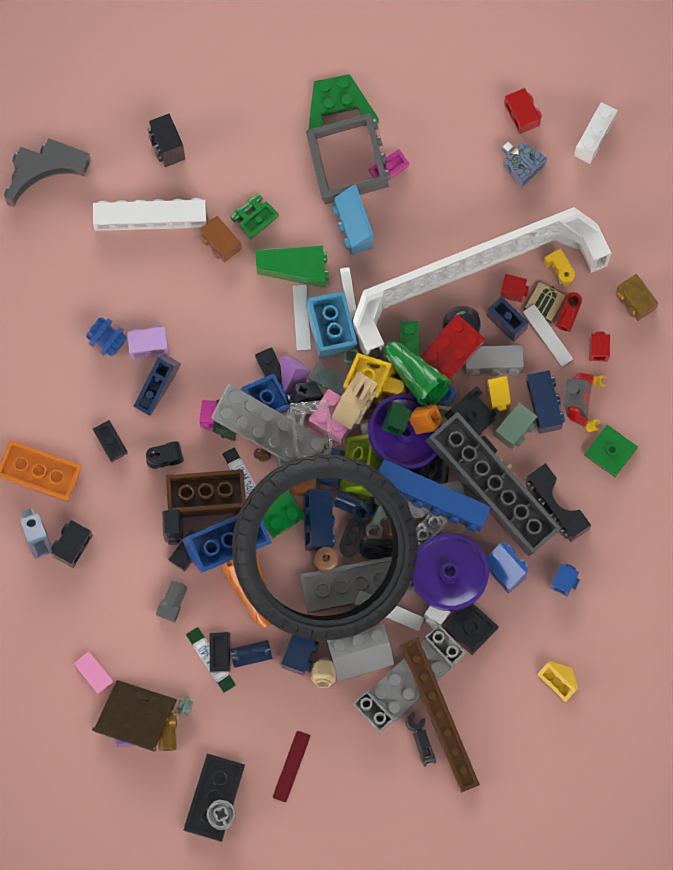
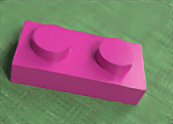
[368,149,410,178]

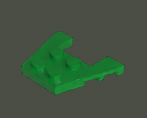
[308,74,379,130]

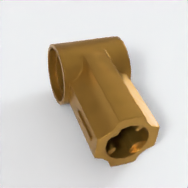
[159,711,177,751]

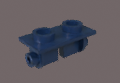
[230,640,273,668]

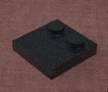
[444,604,499,656]

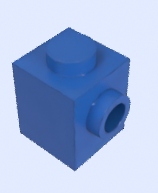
[550,564,580,597]

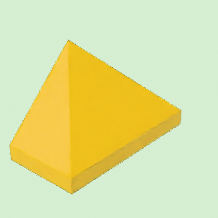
[537,661,578,702]

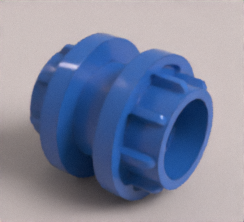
[86,318,127,356]

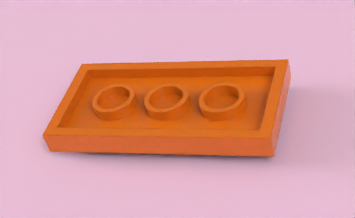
[0,440,82,502]

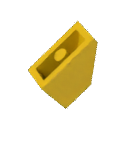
[486,376,511,413]

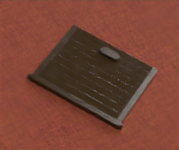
[92,680,177,752]

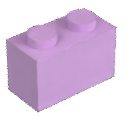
[127,326,169,359]

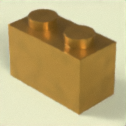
[616,273,658,321]

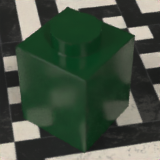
[381,403,412,437]

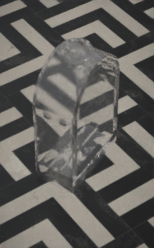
[289,400,333,458]

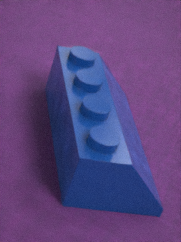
[182,515,272,573]

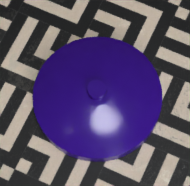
[367,394,442,470]
[411,533,489,611]

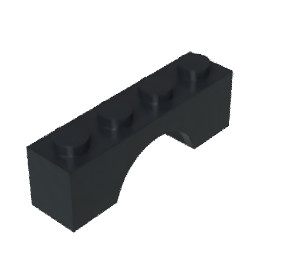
[525,463,591,542]

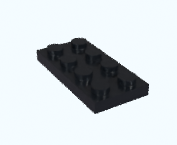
[183,753,245,842]

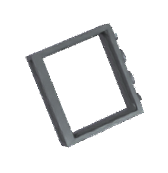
[306,113,391,205]

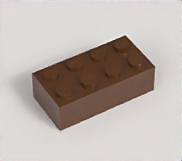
[166,469,246,517]

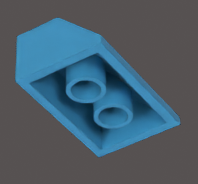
[332,184,373,254]
[306,291,358,358]

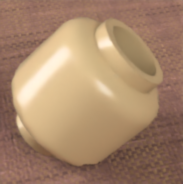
[311,657,337,688]

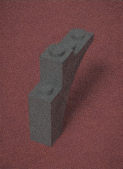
[4,138,91,207]

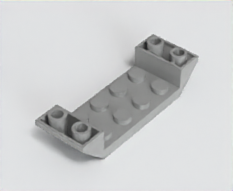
[352,624,466,733]

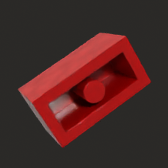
[504,88,542,134]

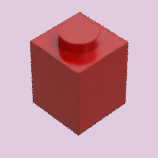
[500,274,529,303]
[589,331,610,362]

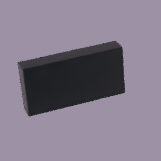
[210,632,231,673]

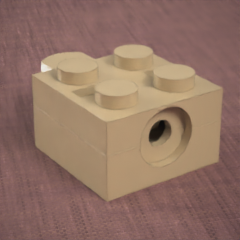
[331,372,378,430]

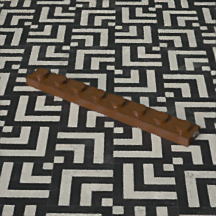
[400,637,480,793]

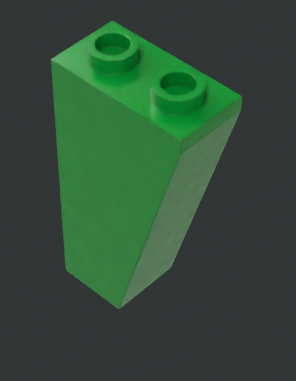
[255,246,329,287]

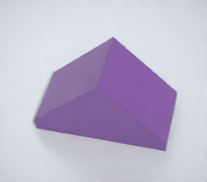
[280,356,311,394]

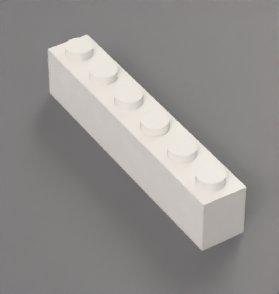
[93,198,207,231]

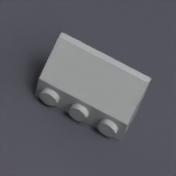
[327,624,395,681]

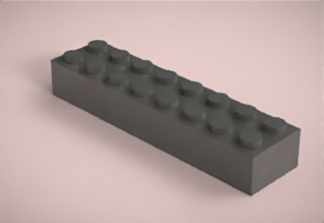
[425,412,561,557]

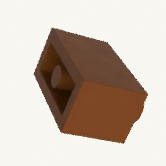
[200,216,242,262]

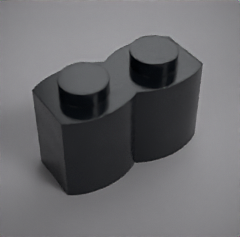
[162,510,183,545]

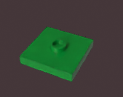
[584,425,638,477]

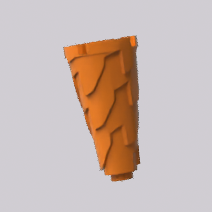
[220,551,272,628]

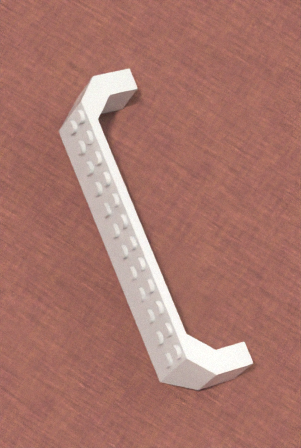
[353,207,611,359]

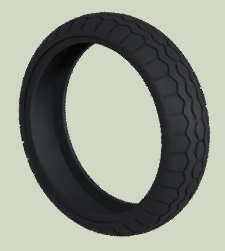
[232,454,418,640]

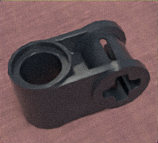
[286,381,324,408]
[146,441,184,469]

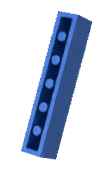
[379,459,491,532]

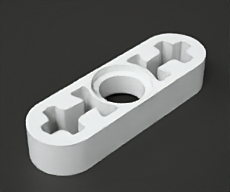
[340,267,357,320]

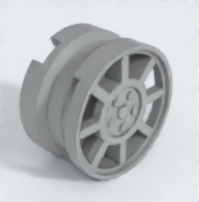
[207,800,236,830]

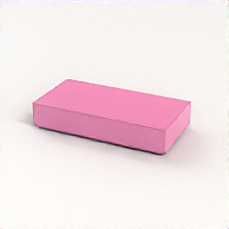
[74,652,114,695]

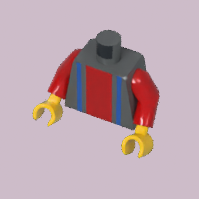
[564,373,606,432]

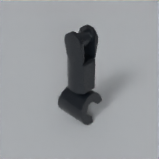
[405,712,436,767]

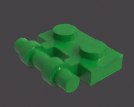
[230,194,279,239]

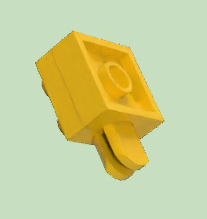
[343,353,407,404]

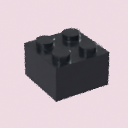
[147,113,185,167]

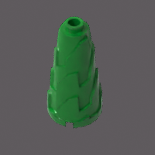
[385,341,451,407]

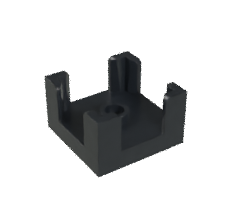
[444,386,502,435]

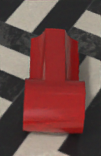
[555,292,582,332]

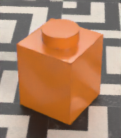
[409,404,443,434]

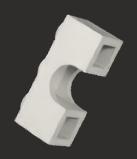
[574,102,618,164]

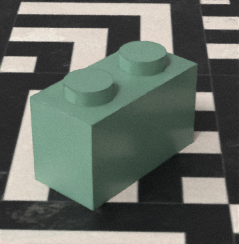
[494,402,537,450]

